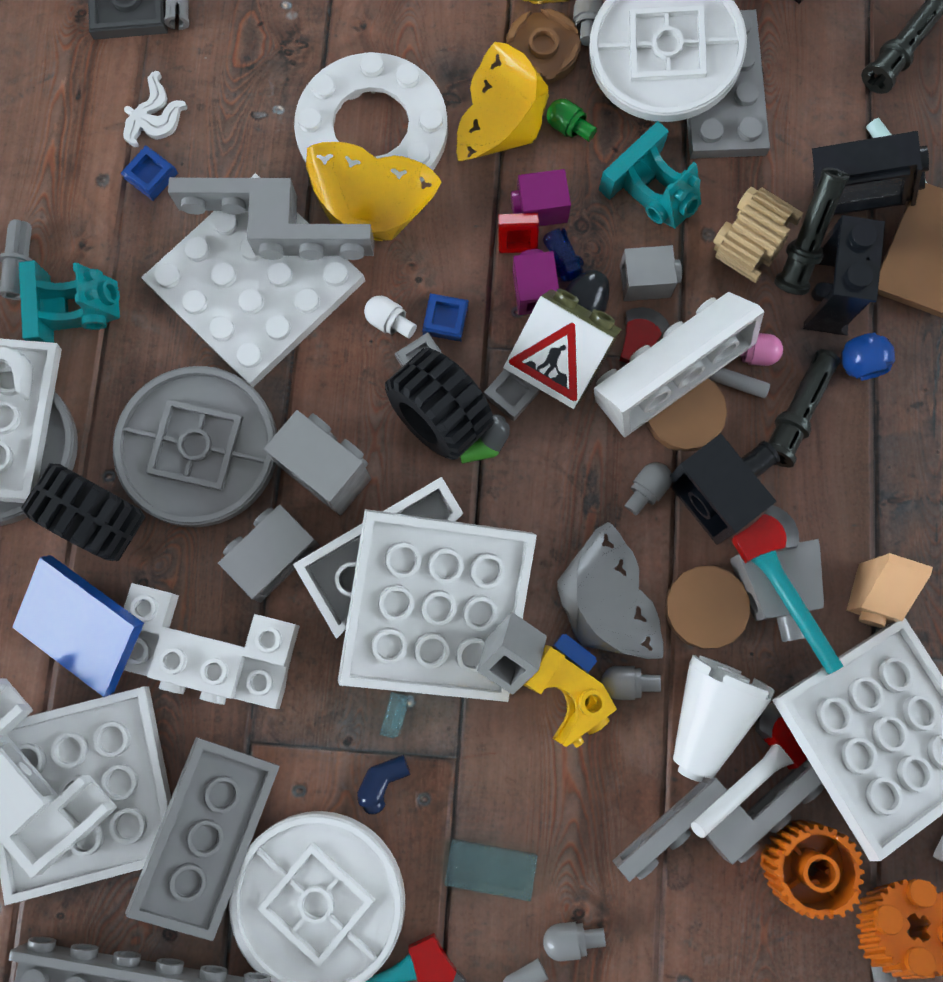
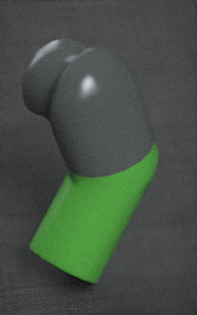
[460,414,510,464]

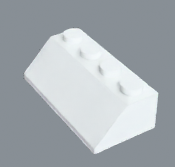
[594,292,764,438]

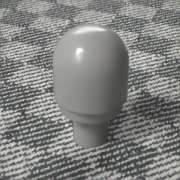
[573,0,603,46]
[624,462,672,516]
[601,666,661,700]
[543,921,606,962]

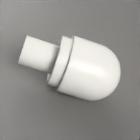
[364,296,417,339]

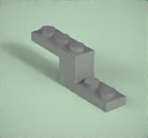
[168,178,374,260]
[612,759,824,882]

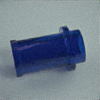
[543,228,584,282]

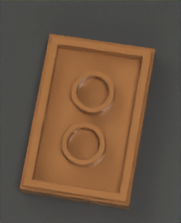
[878,183,943,318]

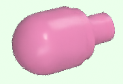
[740,333,783,366]

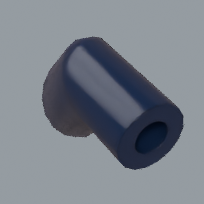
[357,754,411,815]

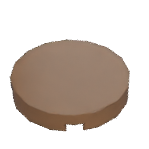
[506,9,581,83]
[646,379,727,452]
[665,566,750,649]

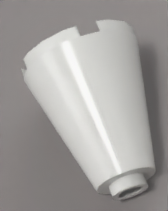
[673,655,775,782]

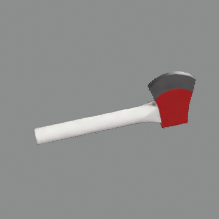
[691,703,807,838]

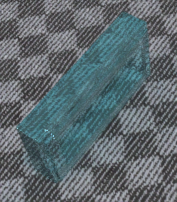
[444,838,538,901]

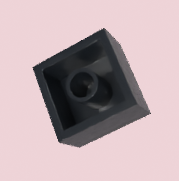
[670,434,780,545]

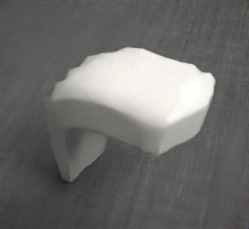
[0,345,33,400]

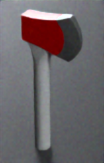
[619,307,771,399]

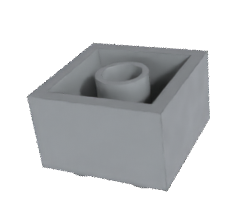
[263,410,371,516]

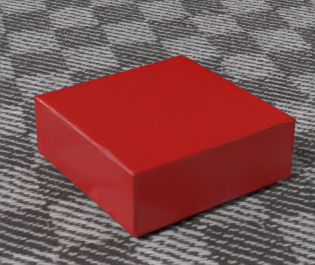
[498,213,539,253]

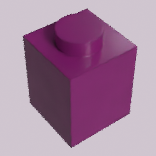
[511,169,571,226]
[512,249,559,316]

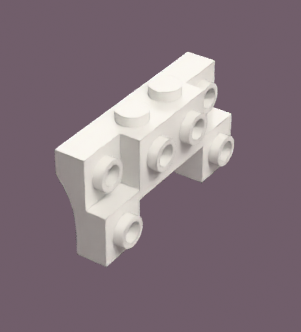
[124,583,300,709]
[0,678,117,879]

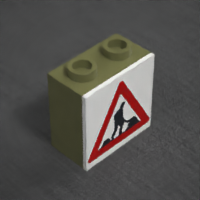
[503,289,622,409]

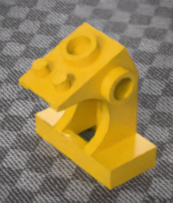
[523,645,617,748]

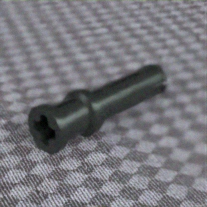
[861,0,943,94]
[774,167,849,295]
[768,349,841,468]

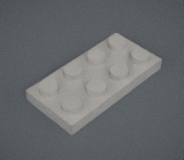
[687,9,770,159]
[125,737,280,941]

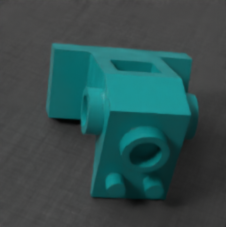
[599,121,702,229]
[19,260,120,343]

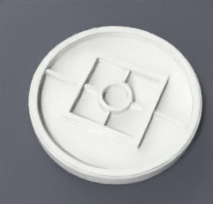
[589,0,747,122]
[229,811,406,982]

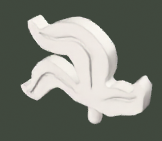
[123,71,187,147]

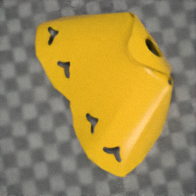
[456,42,549,161]
[306,142,442,241]

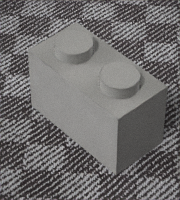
[218,504,320,603]

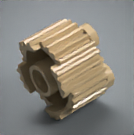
[713,187,803,283]

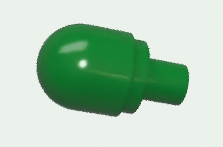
[547,99,597,142]

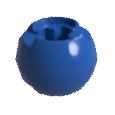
[841,332,895,381]

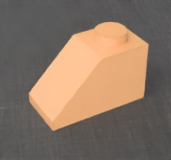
[846,553,933,628]

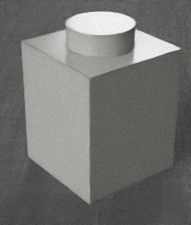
[620,245,682,301]
[477,612,547,695]

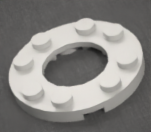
[294,52,448,183]

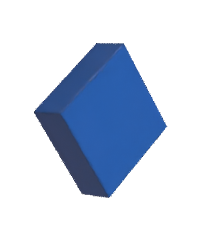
[121,145,178,201]
[422,293,469,342]
[552,634,597,673]

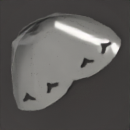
[557,522,663,659]

